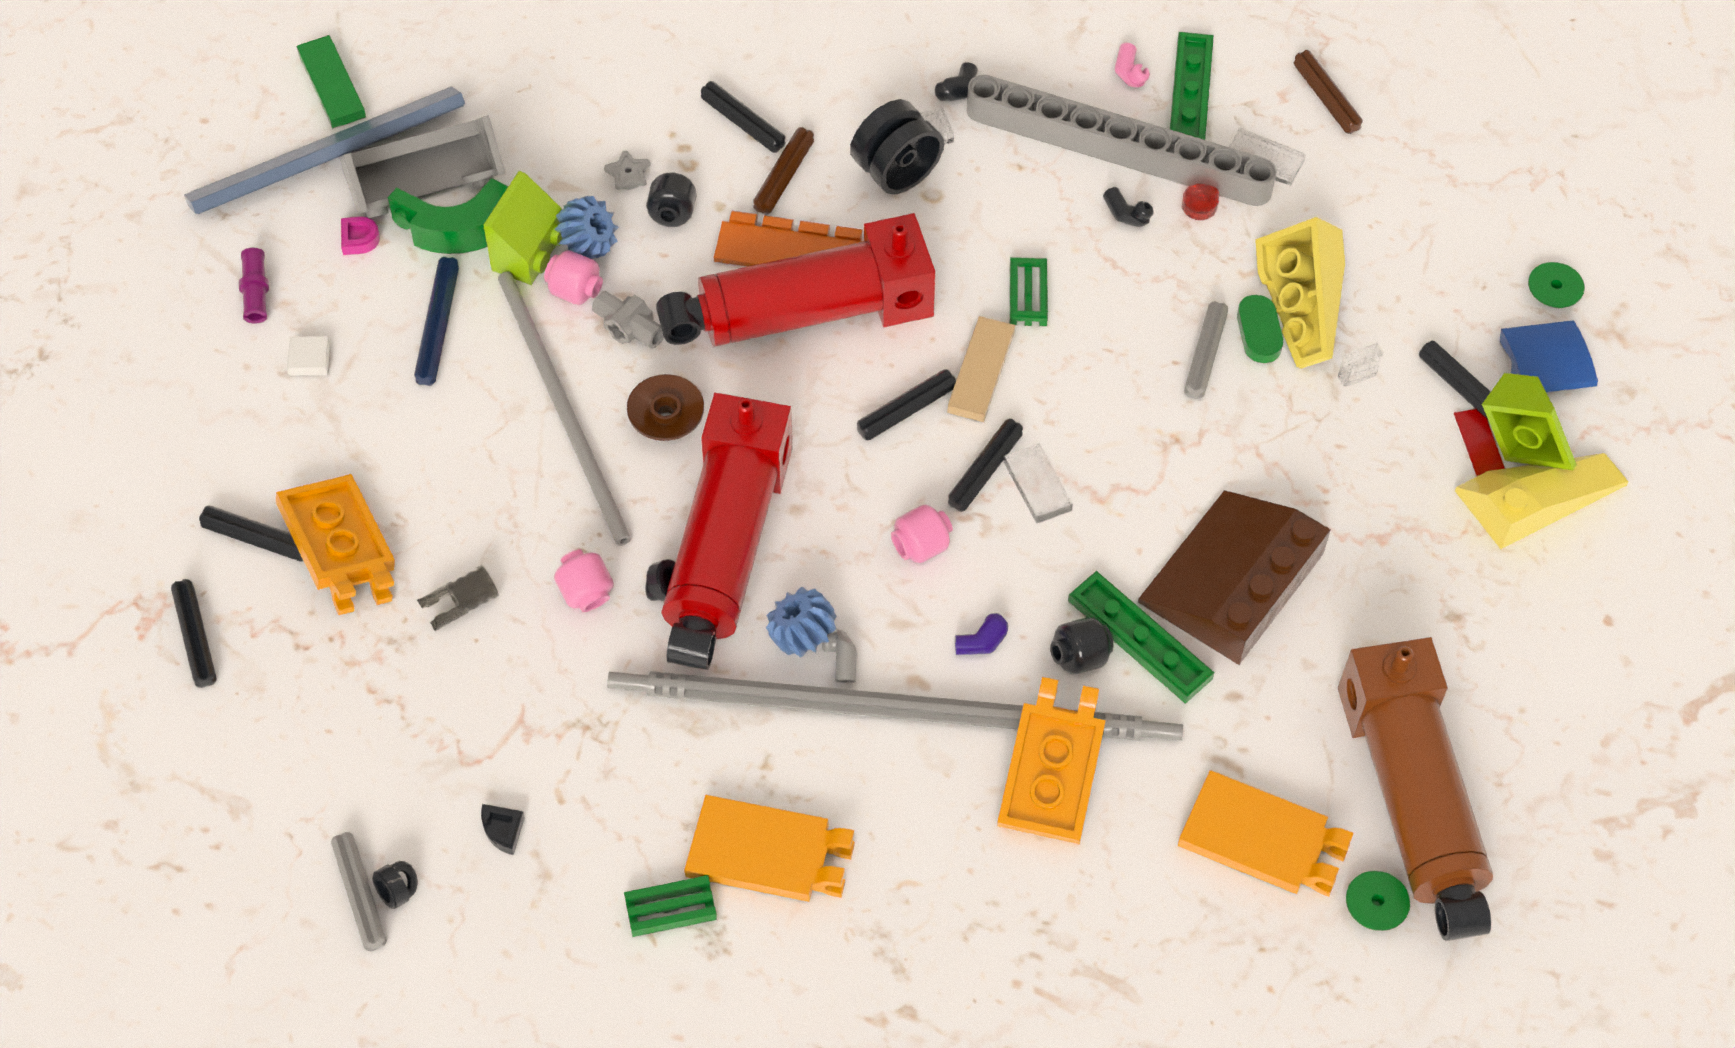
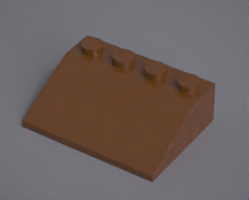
[1138,490,1331,665]

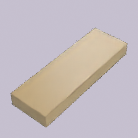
[947,316,1015,422]

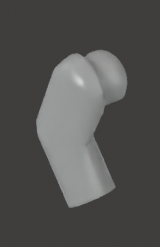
[822,629,857,683]

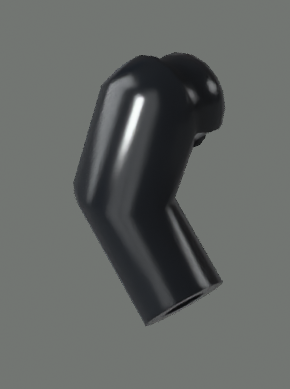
[934,62,978,101]
[1103,187,1154,227]

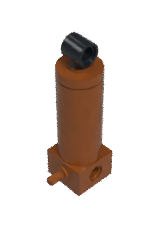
[1338,637,1493,941]

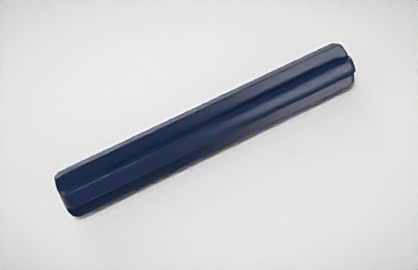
[414,256,459,386]

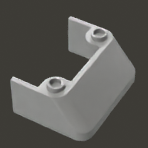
[339,115,505,218]

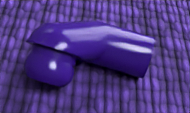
[954,613,1008,655]

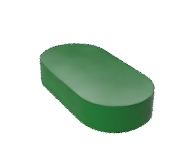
[1237,295,1283,363]

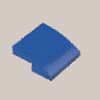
[1500,320,1598,392]

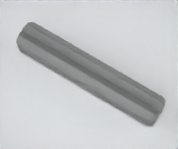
[1184,301,1229,399]
[331,832,387,951]

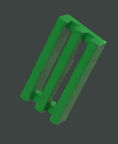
[1009,257,1048,326]
[624,875,717,937]

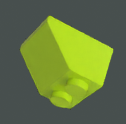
[484,171,562,285]
[1482,373,1577,470]

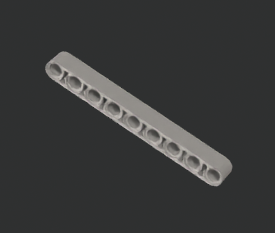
[966,75,1277,206]

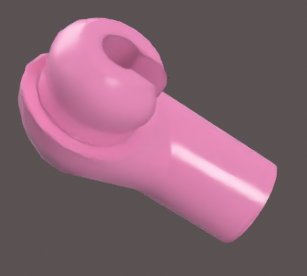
[1115,43,1150,88]

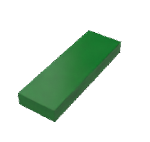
[296,35,366,129]

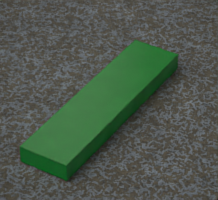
[1169,32,1214,140]
[1068,570,1215,704]

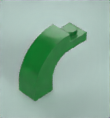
[388,178,508,254]

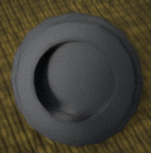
[645,559,675,601]
[372,861,418,909]

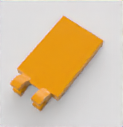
[276,474,395,615]
[997,677,1106,844]
[1178,770,1354,897]
[684,795,855,902]

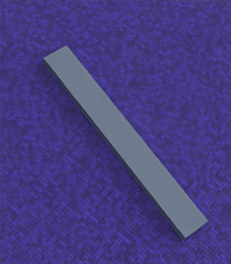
[184,86,465,214]

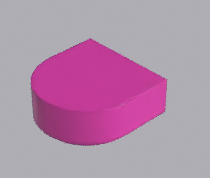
[341,216,380,255]

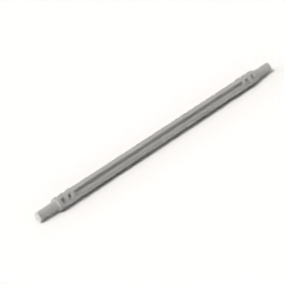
[607,671,1183,741]

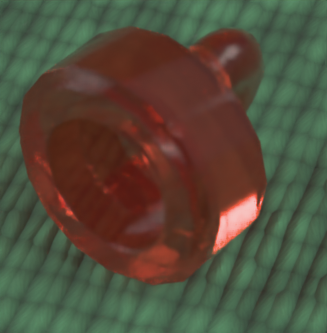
[1181,184,1219,220]

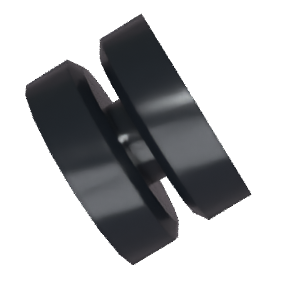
[850,99,944,195]

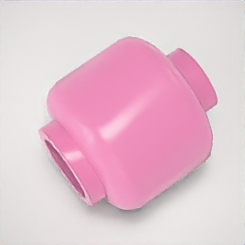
[544,250,603,305]
[891,505,953,563]
[554,549,614,612]

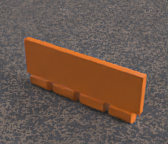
[714,211,864,267]

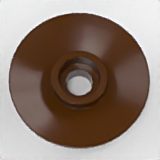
[627,374,704,441]

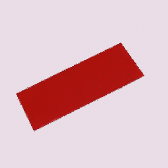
[1454,409,1505,476]

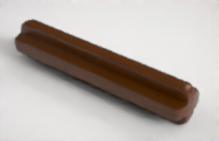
[1294,50,1363,134]
[753,127,814,215]

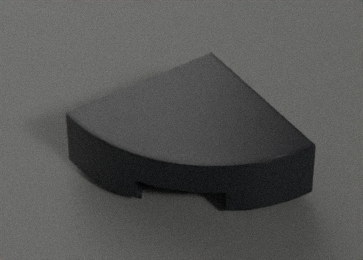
[481,804,525,855]

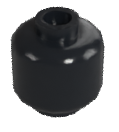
[646,172,697,227]
[1050,617,1114,674]

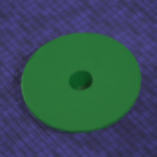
[1528,262,1585,308]
[1346,871,1410,931]

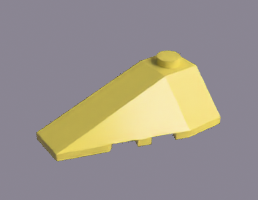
[1255,217,1345,369]
[1455,453,1629,549]

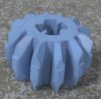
[555,196,619,259]
[766,587,837,658]

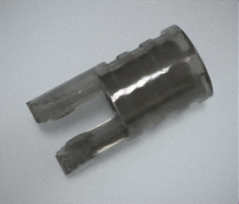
[417,565,499,631]

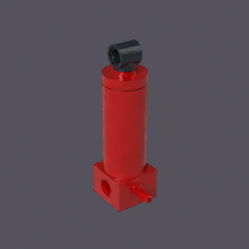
[656,213,936,347]
[661,392,793,670]

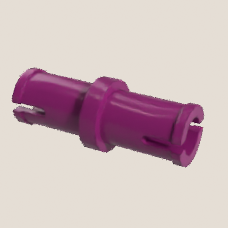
[238,247,269,324]

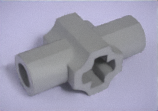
[592,291,664,349]

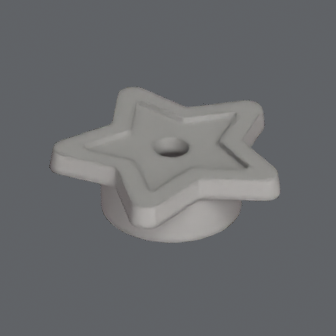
[604,151,651,190]

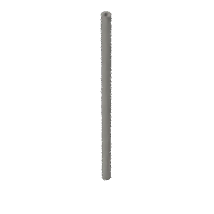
[498,272,631,546]

